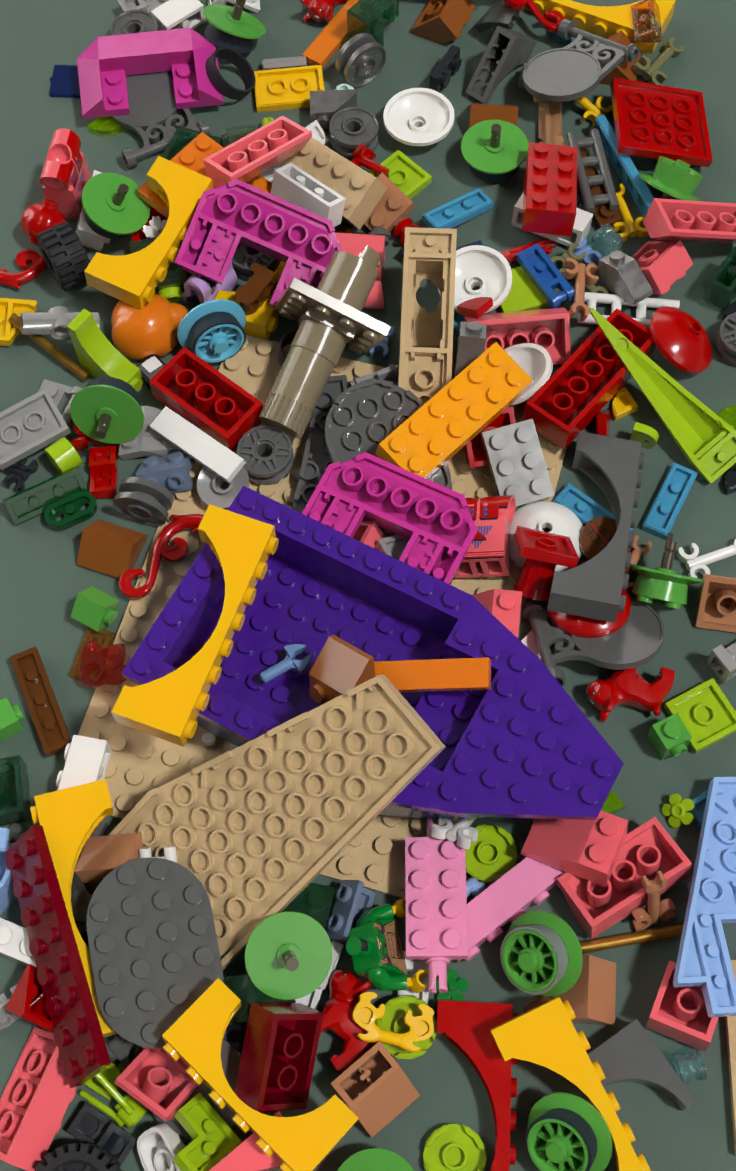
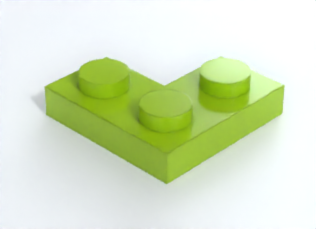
[173,1093,242,1171]

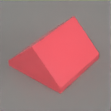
[115,1048,198,1122]

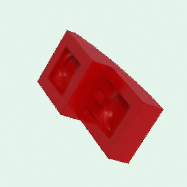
[89,445,118,499]

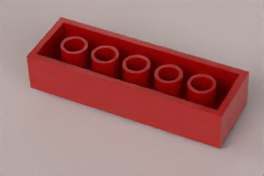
[522,308,656,450]

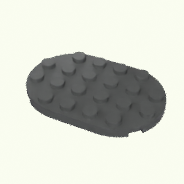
[324,380,451,535]
[86,857,223,1049]

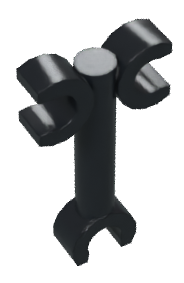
[0,457,39,493]

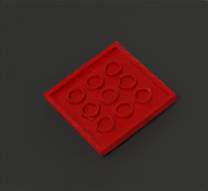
[610,77,713,167]

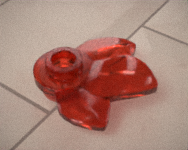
[80,640,127,688]

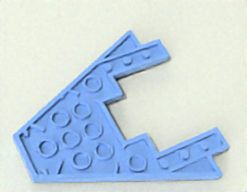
[673,777,736,1017]

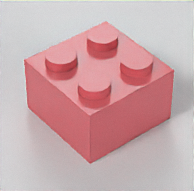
[646,960,719,1052]

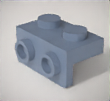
[135,451,195,493]
[326,880,376,947]

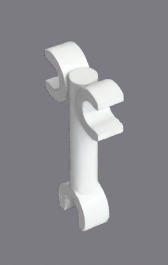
[677,539,736,585]
[431,817,483,849]

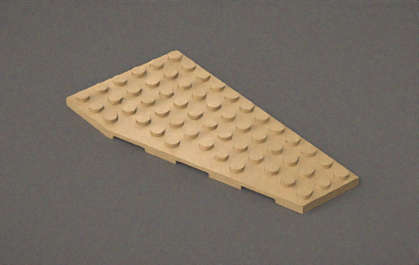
[109,674,446,970]

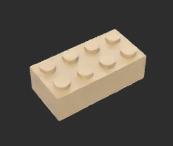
[284,137,387,230]

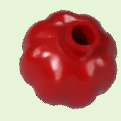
[21,199,67,246]

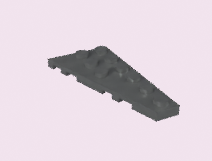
[292,375,348,513]

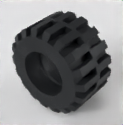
[37,221,90,292]

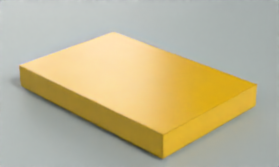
[254,65,325,113]

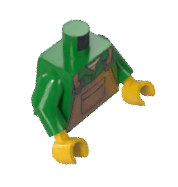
[346,897,428,993]

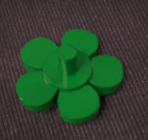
[436,969,469,1001]

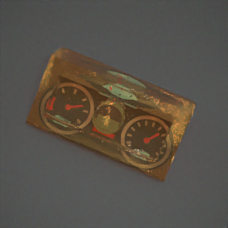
[631,0,663,43]

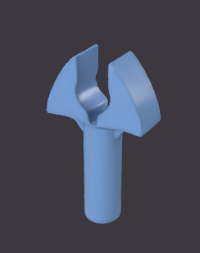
[260,644,312,683]

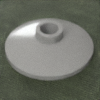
[197,466,249,509]

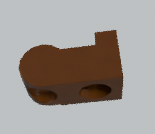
[235,262,277,315]

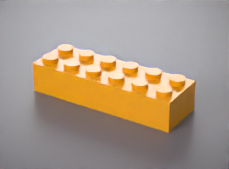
[375,342,533,479]

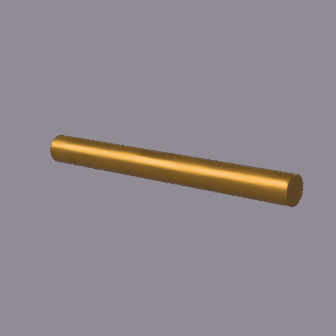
[9,313,90,382]
[579,923,684,954]

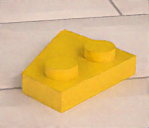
[0,298,37,346]

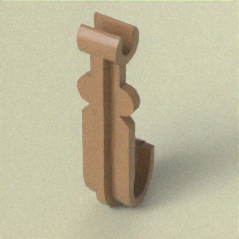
[534,97,565,146]

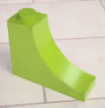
[67,309,144,392]

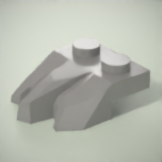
[119,406,180,460]

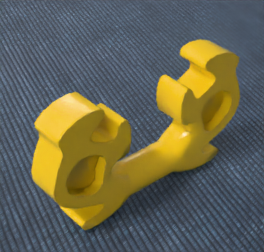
[352,992,434,1053]

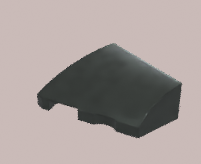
[475,0,522,33]

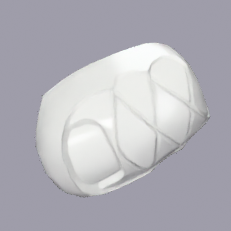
[137,1123,186,1171]

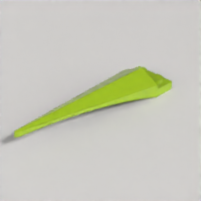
[589,308,736,484]

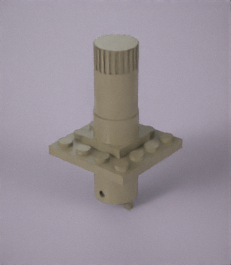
[258,245,391,438]

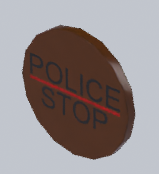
[579,517,631,561]

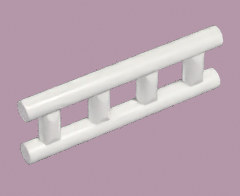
[578,292,680,329]

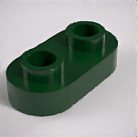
[44,491,97,531]

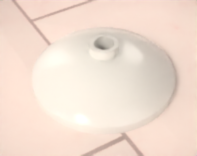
[383,88,454,146]
[438,245,512,314]
[504,343,553,406]
[510,501,583,572]

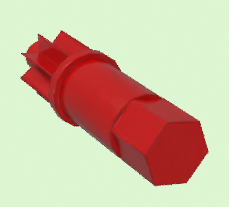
[500,238,556,265]

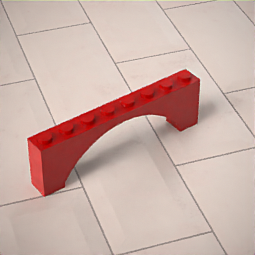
[436,1000,518,1171]

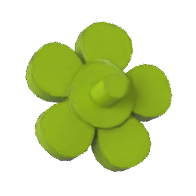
[662,794,695,828]

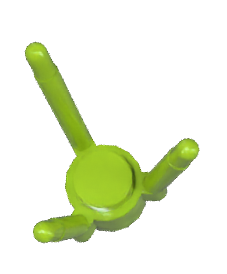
[79,1062,148,1129]

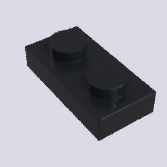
[429,44,462,93]

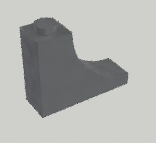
[465,26,537,104]
[452,321,487,380]
[588,1019,696,1111]

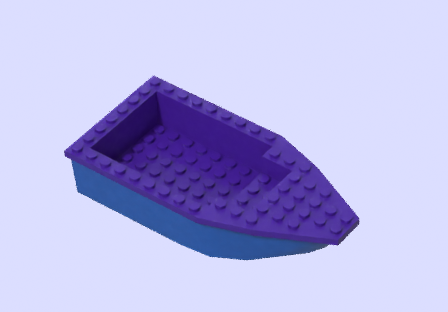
[122,486,624,820]

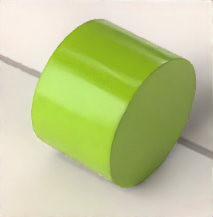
[44,437,82,474]

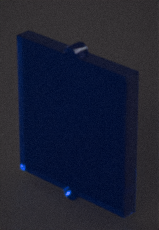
[49,65,81,98]

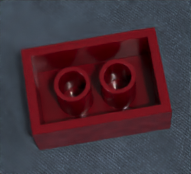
[235,1003,324,1112]

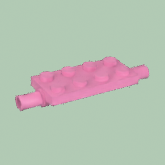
[405,818,468,993]

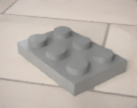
[0,388,71,470]
[480,418,555,507]

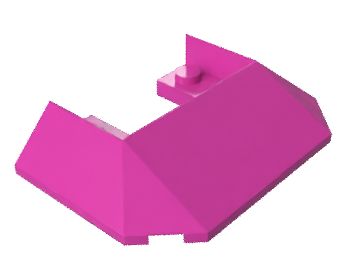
[77,28,223,119]
[174,179,343,321]
[302,452,477,584]

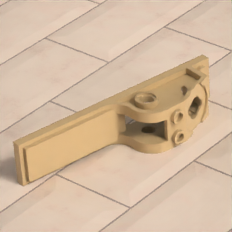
[398,227,457,463]

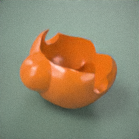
[111,294,188,360]

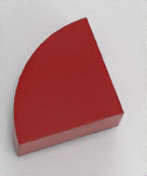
[457,297,493,318]
[596,410,610,436]

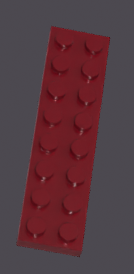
[5,825,111,1088]

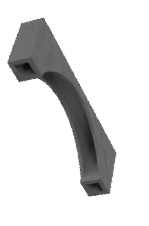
[547,431,645,623]

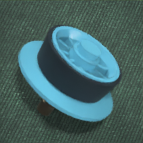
[177,299,246,364]

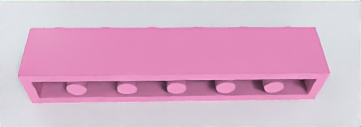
[454,857,566,964]

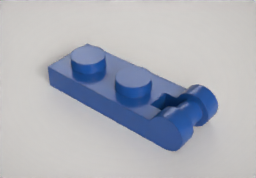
[516,243,575,309]

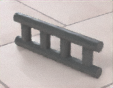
[566,129,619,213]

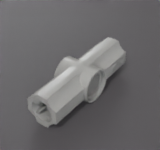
[20,306,100,340]

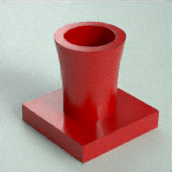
[513,526,579,601]

